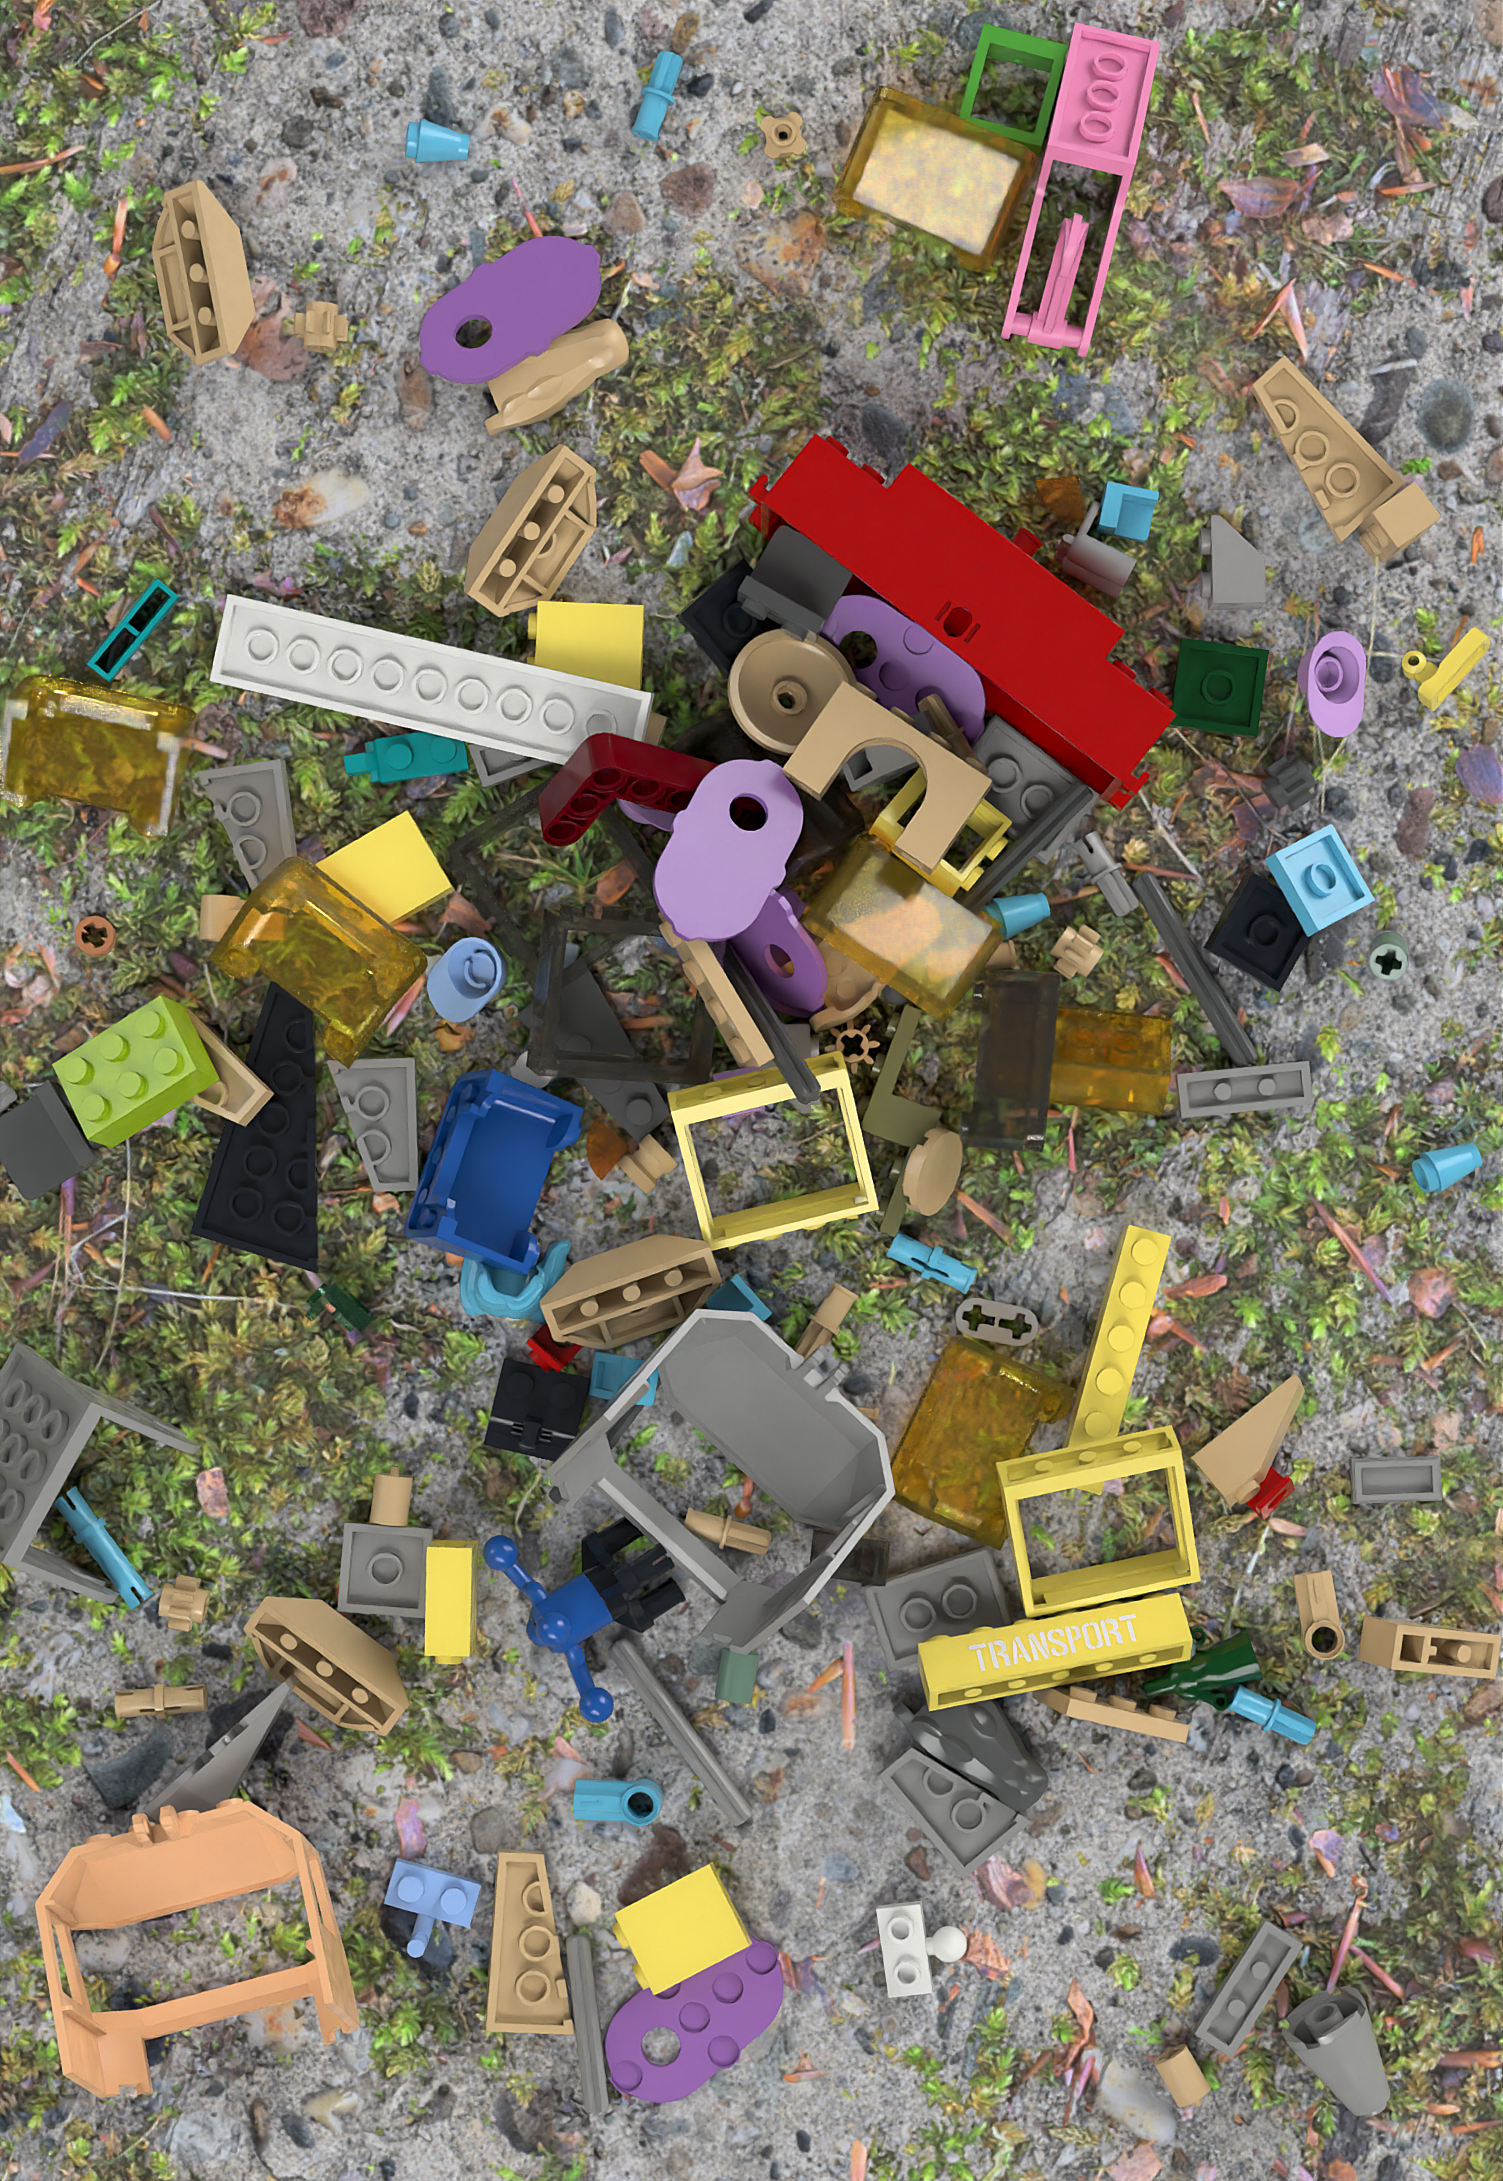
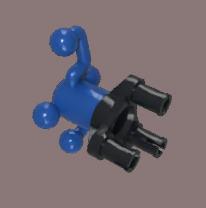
[483,1516,686,1723]

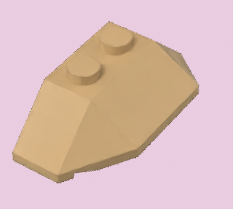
[152,179,256,366]
[463,444,596,617]
[539,1233,722,1350]
[243,1596,410,1736]

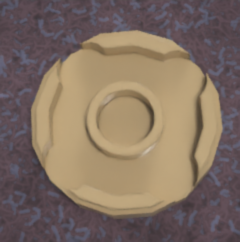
[902,1127,963,1216]

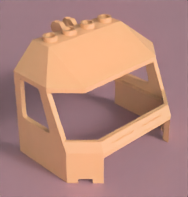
[35,1798,361,2098]

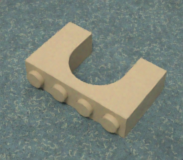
[782,680,993,876]

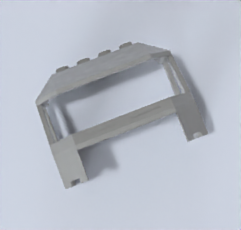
[547,1309,895,1656]

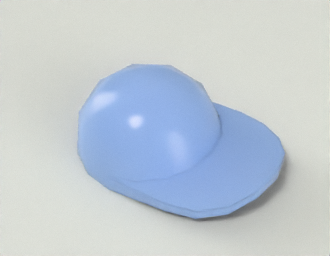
[427,937,507,1023]

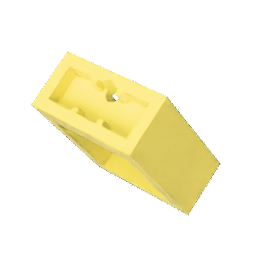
[868,768,1013,899]

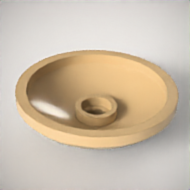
[728,629,856,757]

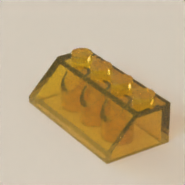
[986,998,1171,1116]

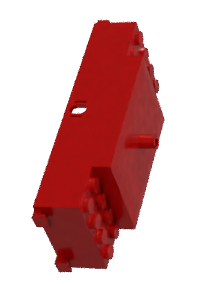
[748,433,1177,812]

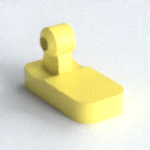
[1402,627,1490,711]

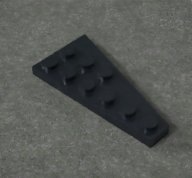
[190,981,319,1273]

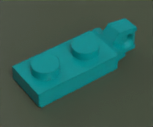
[343,732,470,785]

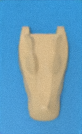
[484,318,629,436]
[781,895,942,1033]

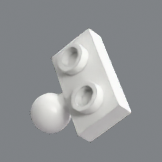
[876,1901,967,1998]

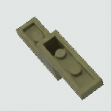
[856,1004,942,1237]

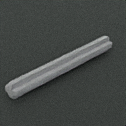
[608,1637,753,1826]

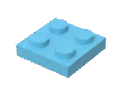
[1264,824,1375,937]

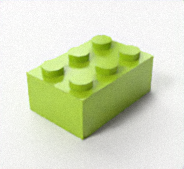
[52,995,220,1148]

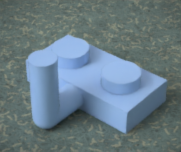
[384,1858,483,1958]

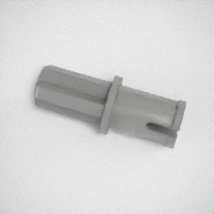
[1073,831,1139,917]

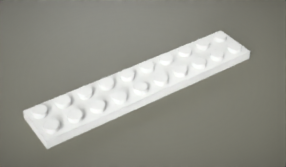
[210,594,655,765]

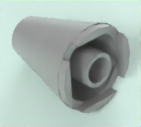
[1281,1986,1391,2117]

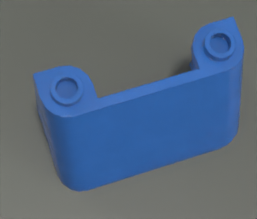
[404,1069,584,1275]

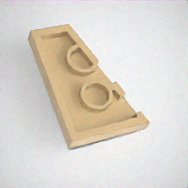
[186,1008,274,1127]
[1032,1686,1190,1743]

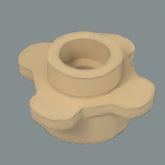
[760,112,807,159]

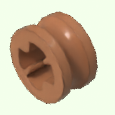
[74,916,117,958]

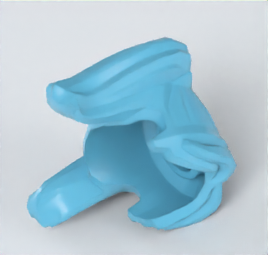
[459,1240,571,1324]

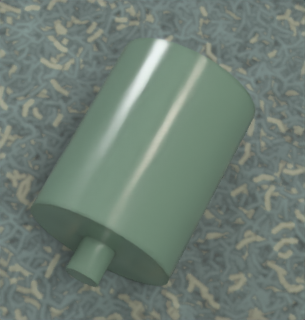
[1369,932,1409,981]
[714,1647,760,1704]

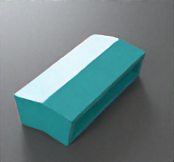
[84,577,179,683]

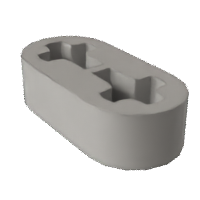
[954,1298,1038,1346]

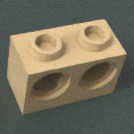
[1358,481,1441,564]

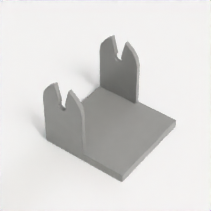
[0,1341,201,1604]

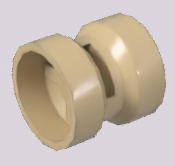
[617,1134,679,1195]

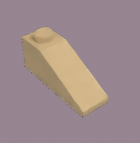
[1191,1374,1305,1507]
[1358,1616,1502,1679]

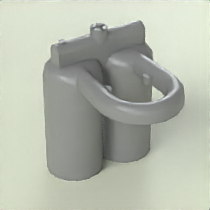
[1054,501,1137,599]

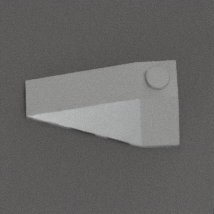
[143,1673,299,1822]

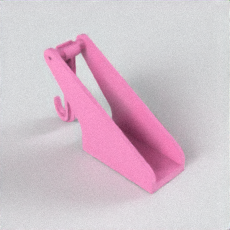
[1000,22,1161,358]

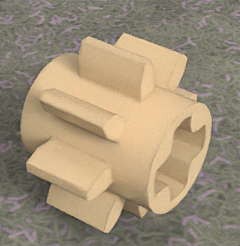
[293,301,348,353]
[1049,924,1104,979]
[824,1019,880,1075]
[158,1575,210,1632]

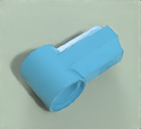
[573,1778,664,1826]

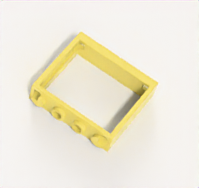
[667,1050,879,1251]
[996,1425,1201,1619]

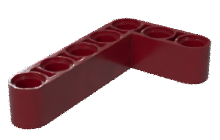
[537,732,766,847]

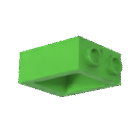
[954,23,1069,161]

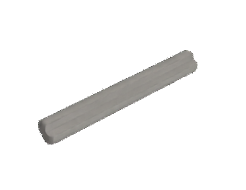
[566,1934,609,2113]

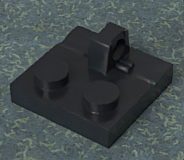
[676,558,782,680]
[1203,871,1312,993]
[483,1358,591,1462]

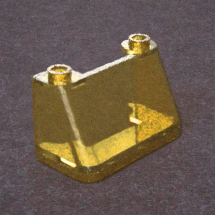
[832,85,1038,272]
[0,674,197,837]
[798,833,1005,1025]
[208,856,428,1069]
[890,1335,1076,1551]

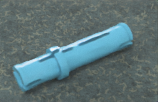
[53,1486,154,1611]

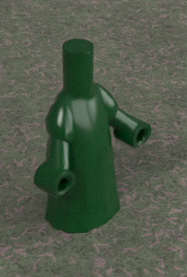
[1142,1626,1263,1711]

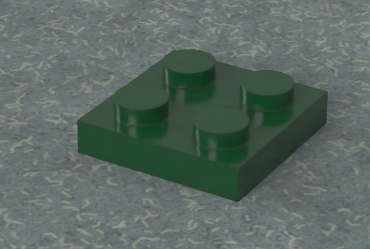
[1168,638,1269,739]

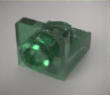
[304,1282,378,1333]

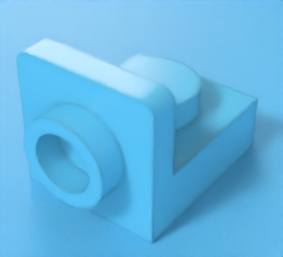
[588,1351,659,1406]

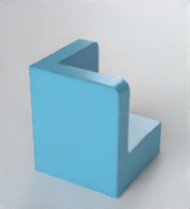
[1095,481,1159,542]
[706,1274,772,1321]

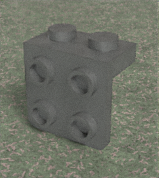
[737,525,853,644]
[0,1081,104,1200]

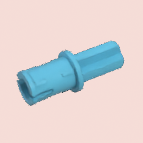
[631,51,683,141]
[1227,1684,1316,1745]

